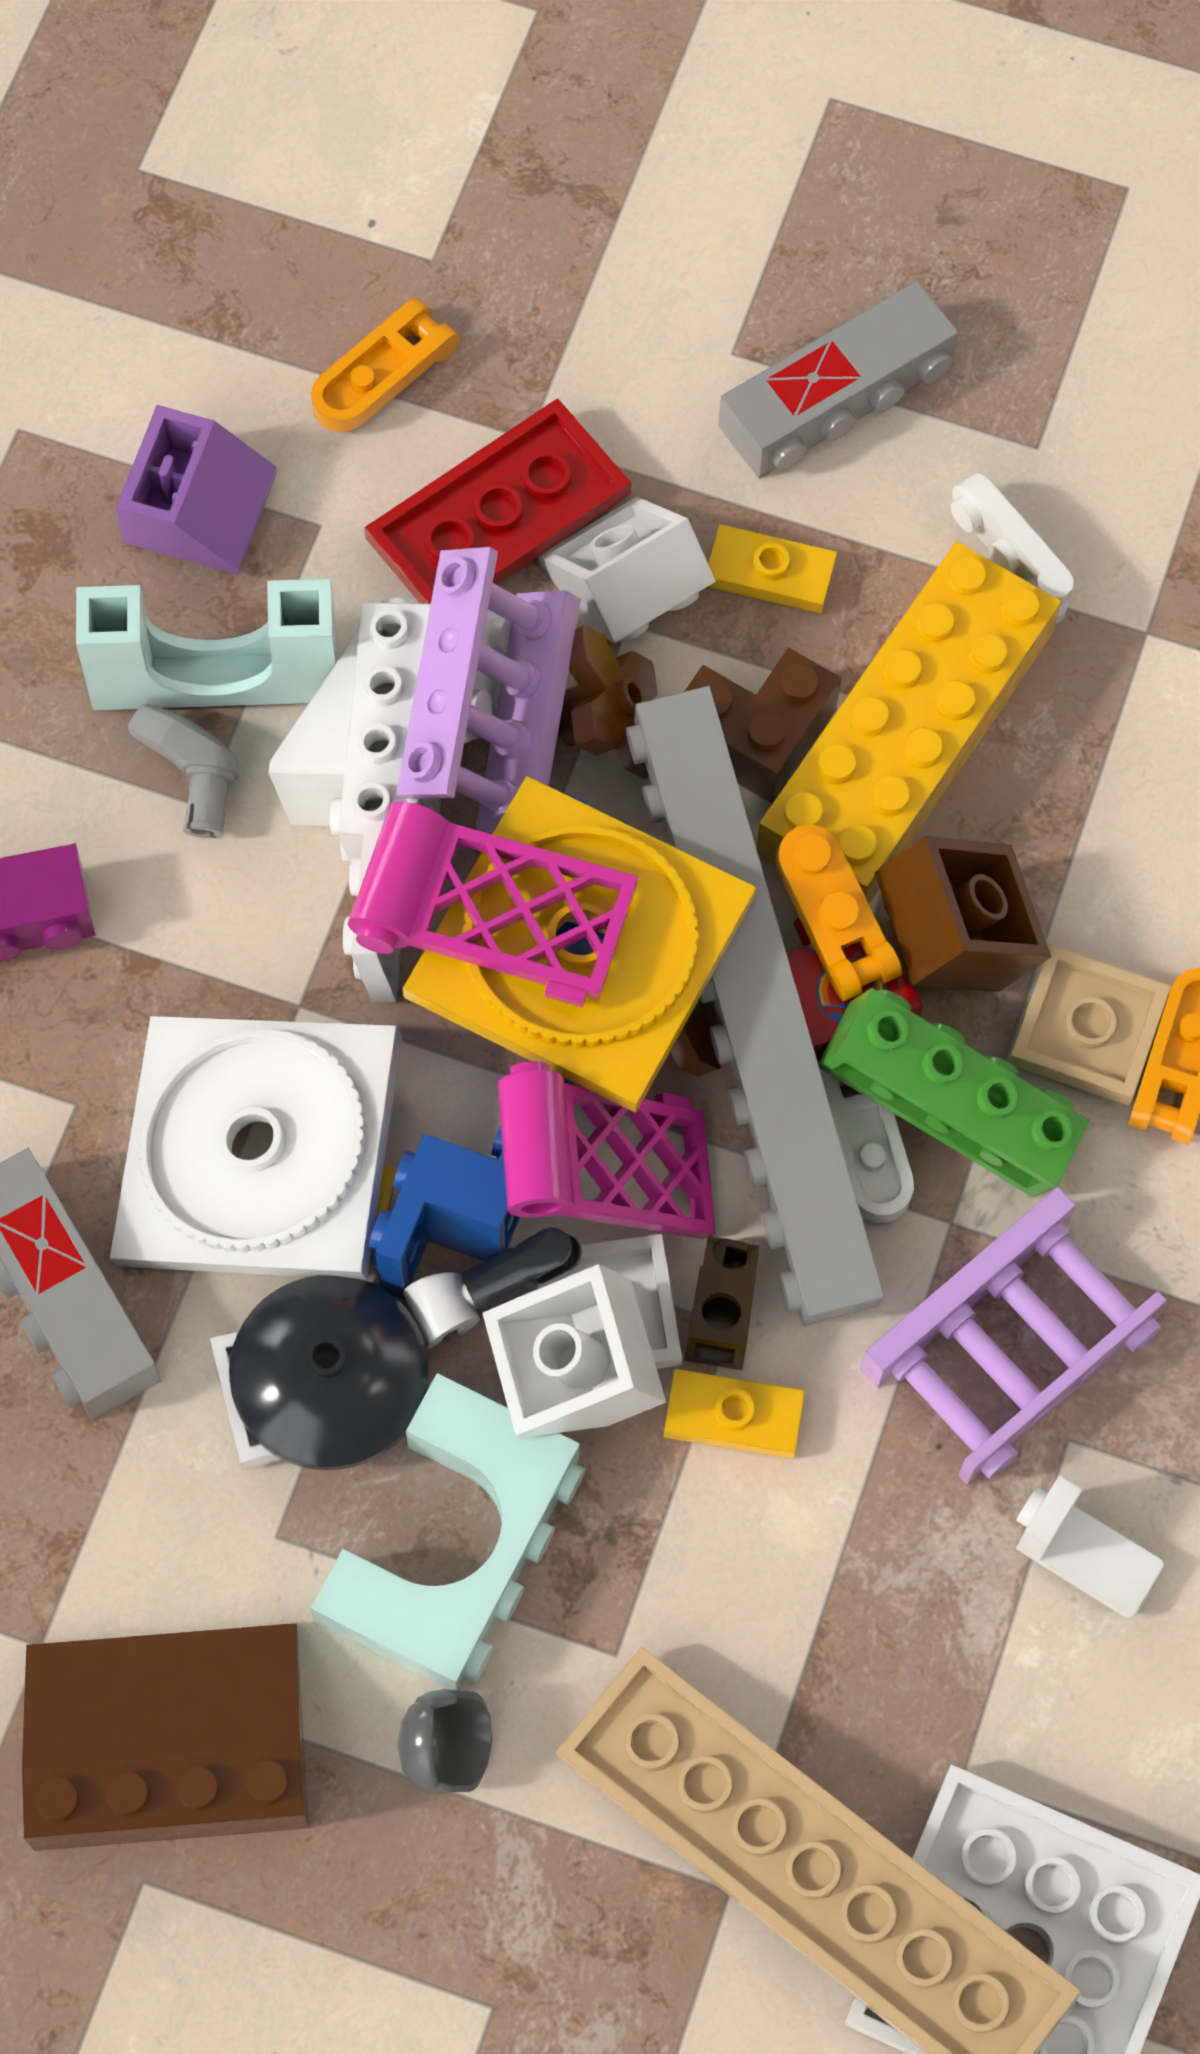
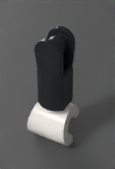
[403,1227,582,1350]

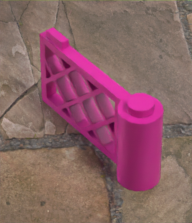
[348,802,638,1008]
[497,1061,716,1239]

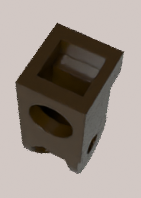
[684,1235,760,1370]

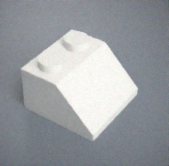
[538,496,716,643]
[482,1264,666,1438]

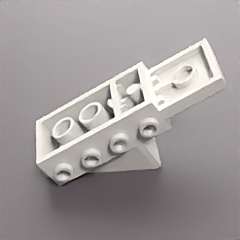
[268,598,441,1002]

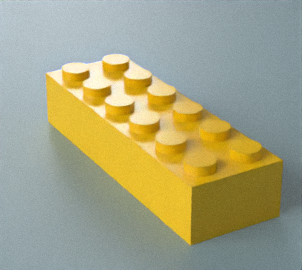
[756,541,1062,904]

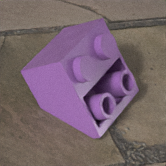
[116,405,277,575]

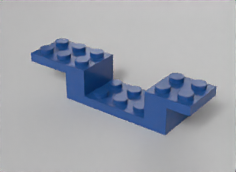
[369,793,605,1300]

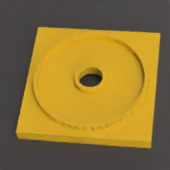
[403,776,756,1113]

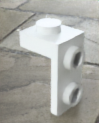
[1016,1475,1164,1618]

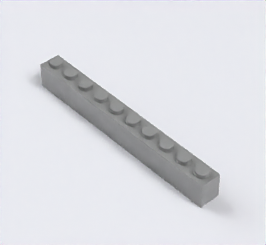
[626,685,884,1326]

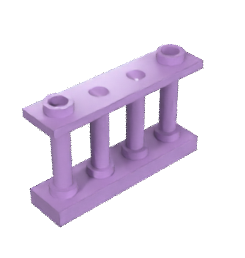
[396,547,581,834]
[860,1187,1167,1485]

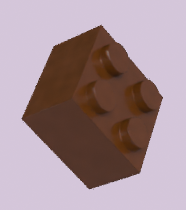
[874,836,1051,992]

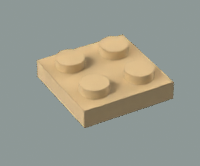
[1009,944,1171,1106]

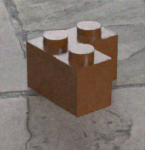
[684,647,842,804]

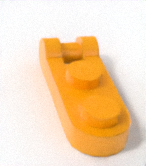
[311,297,461,432]
[775,824,902,1002]
[1127,968,1200,1145]

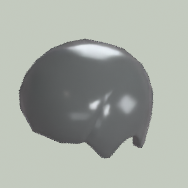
[397,1689,493,1794]

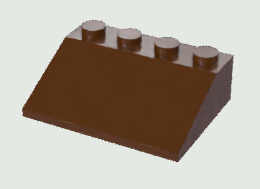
[22,1623,309,1851]

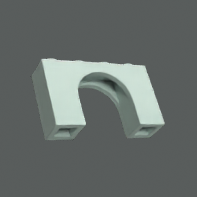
[76,579,339,710]
[311,1373,585,1690]

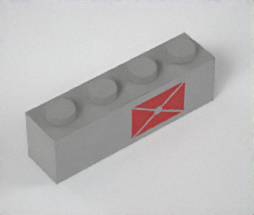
[718,281,959,479]
[0,1147,161,1421]

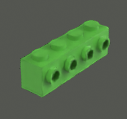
[818,988,1090,1197]

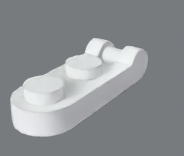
[950,473,1074,624]
[817,1059,914,1223]

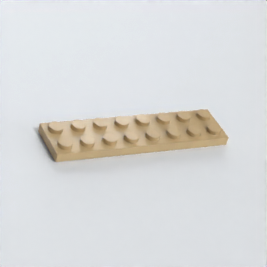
[556,1646,1081,2054]

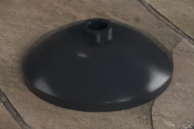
[229,1275,429,1470]

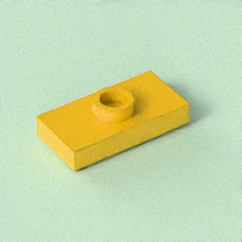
[708,524,837,614]
[663,1369,805,1459]

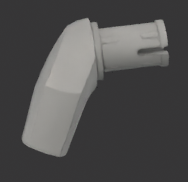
[127,704,240,839]

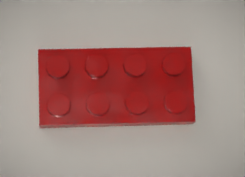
[364,398,631,604]

